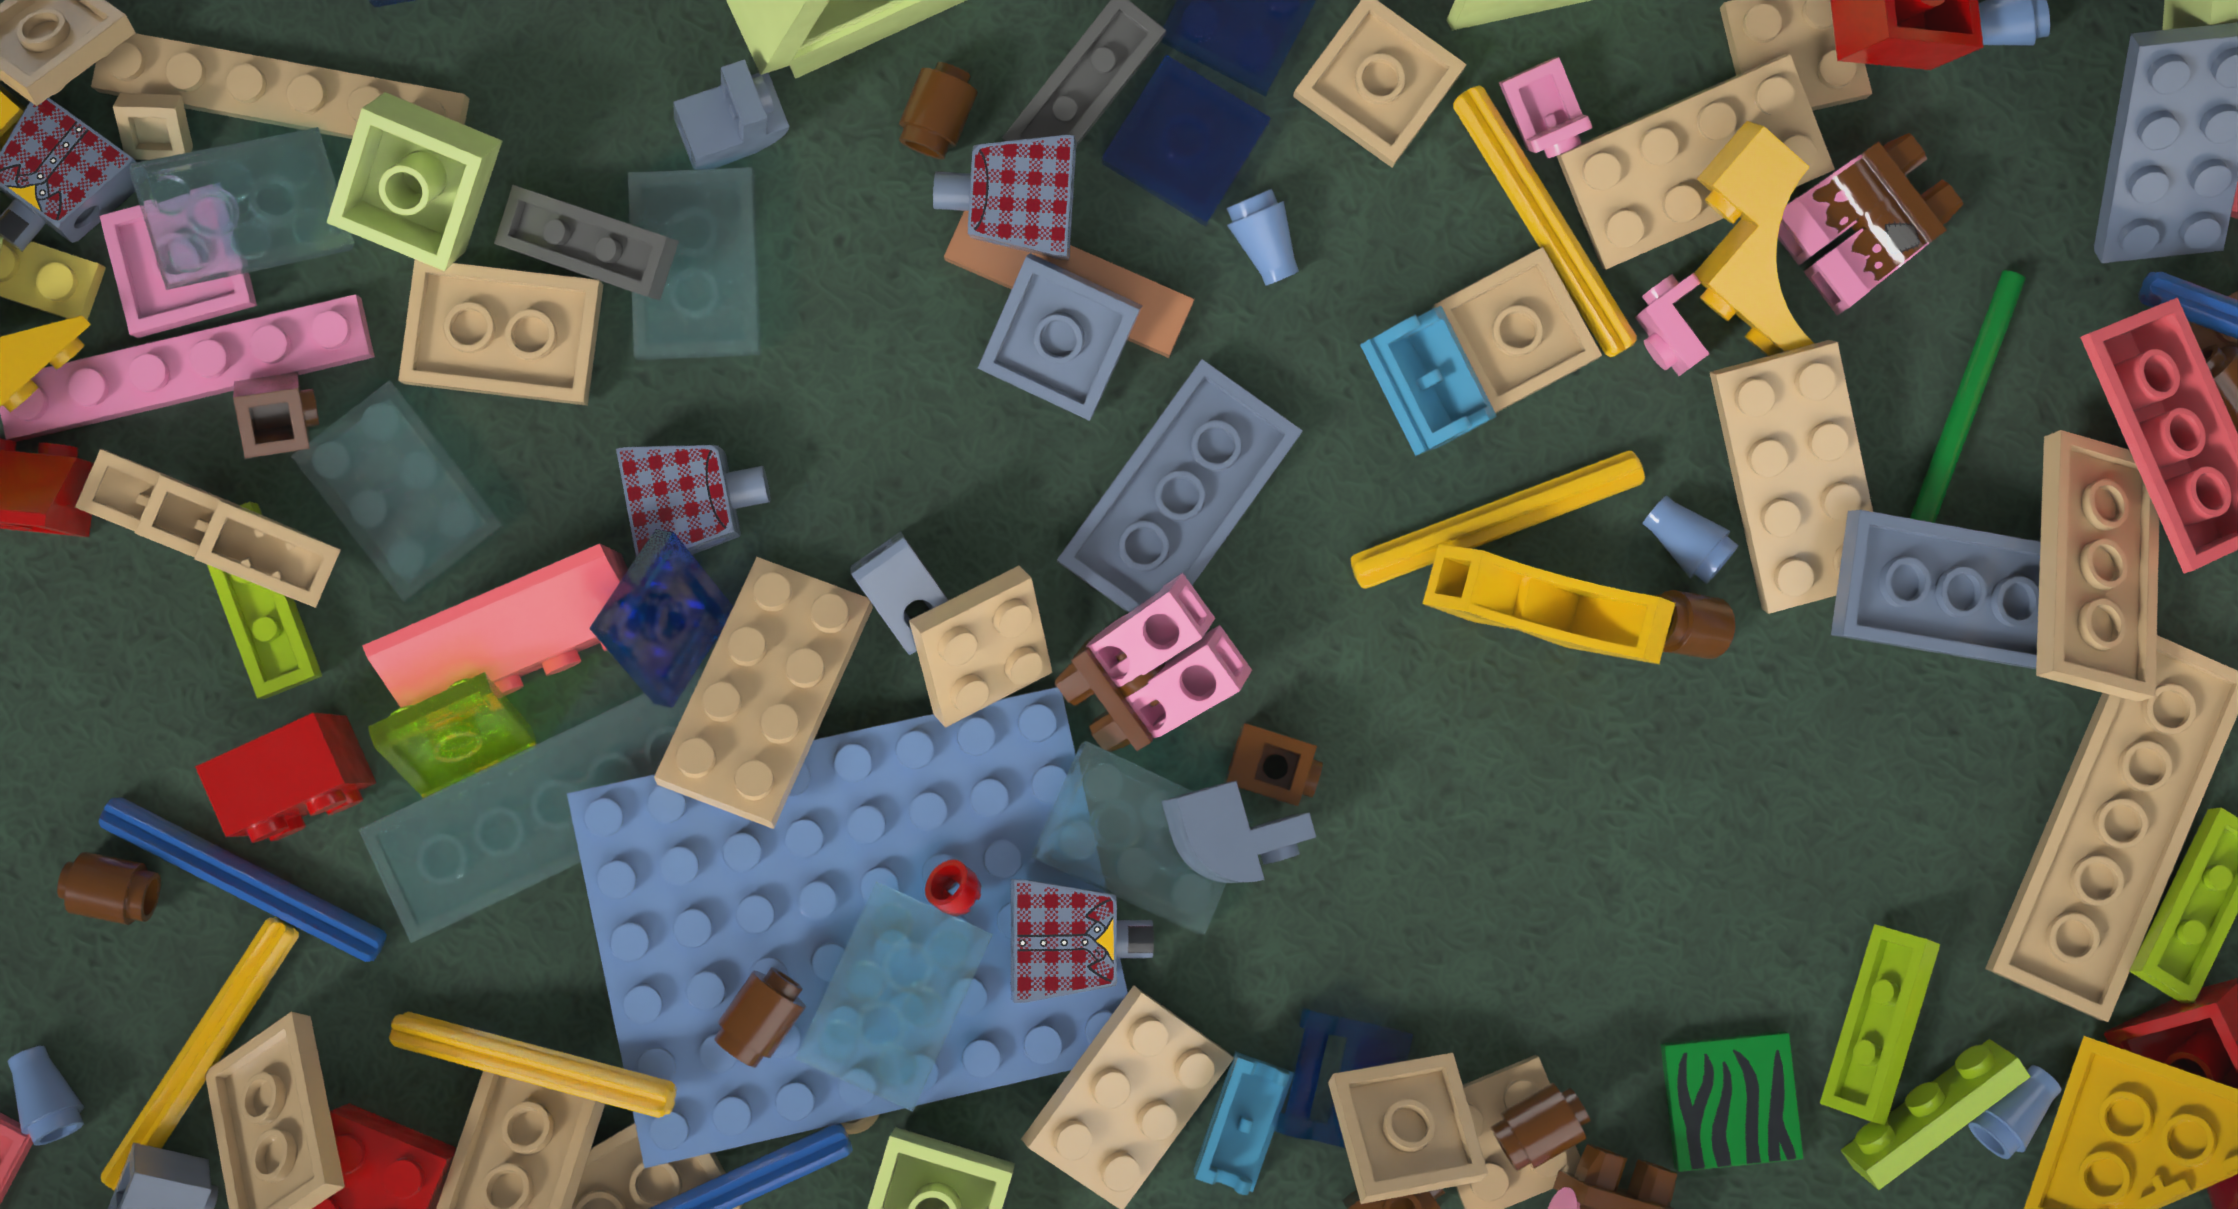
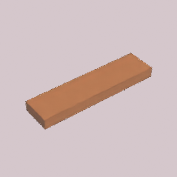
[944,211,1194,358]

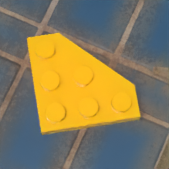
[2024,1036,2238,1209]

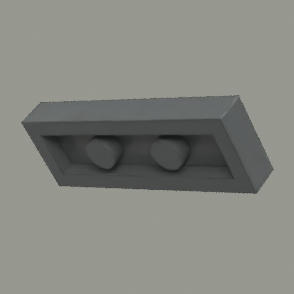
[1002,0,1166,146]
[494,185,679,301]

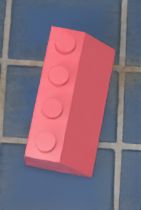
[2080,297,2238,573]
[362,544,650,725]

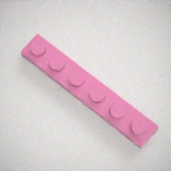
[0,294,375,442]

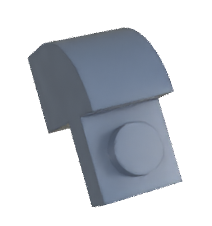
[673,59,789,175]
[1161,781,1316,883]

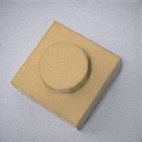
[113,93,193,161]

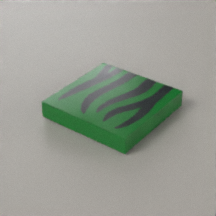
[1661,1031,1804,1172]

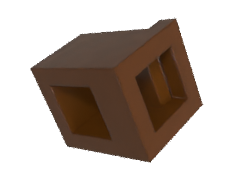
[1224,723,1323,806]

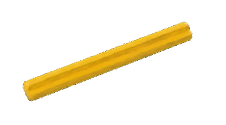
[1453,85,1637,357]
[1350,451,1645,589]
[101,917,299,1191]
[389,1012,677,1118]

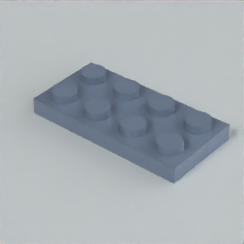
[2094,22,2238,263]
[1057,359,1303,613]
[1831,510,2041,669]

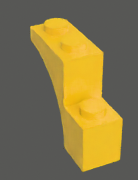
[1694,121,1815,356]
[1423,544,1675,664]

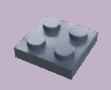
[978,253,1143,421]

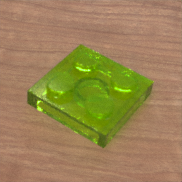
[368,672,539,800]

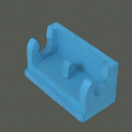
[1360,306,1497,456]
[1194,1051,1294,1195]

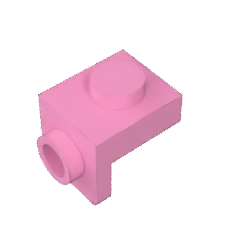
[1499,57,1592,158]
[1635,273,1709,376]

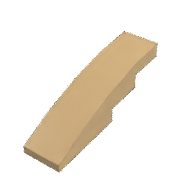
[75,449,341,608]

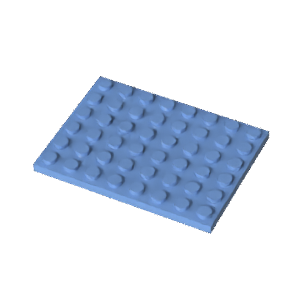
[567,687,1128,1168]

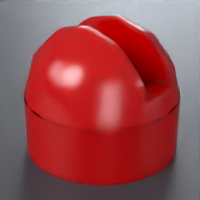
[925,860,982,916]

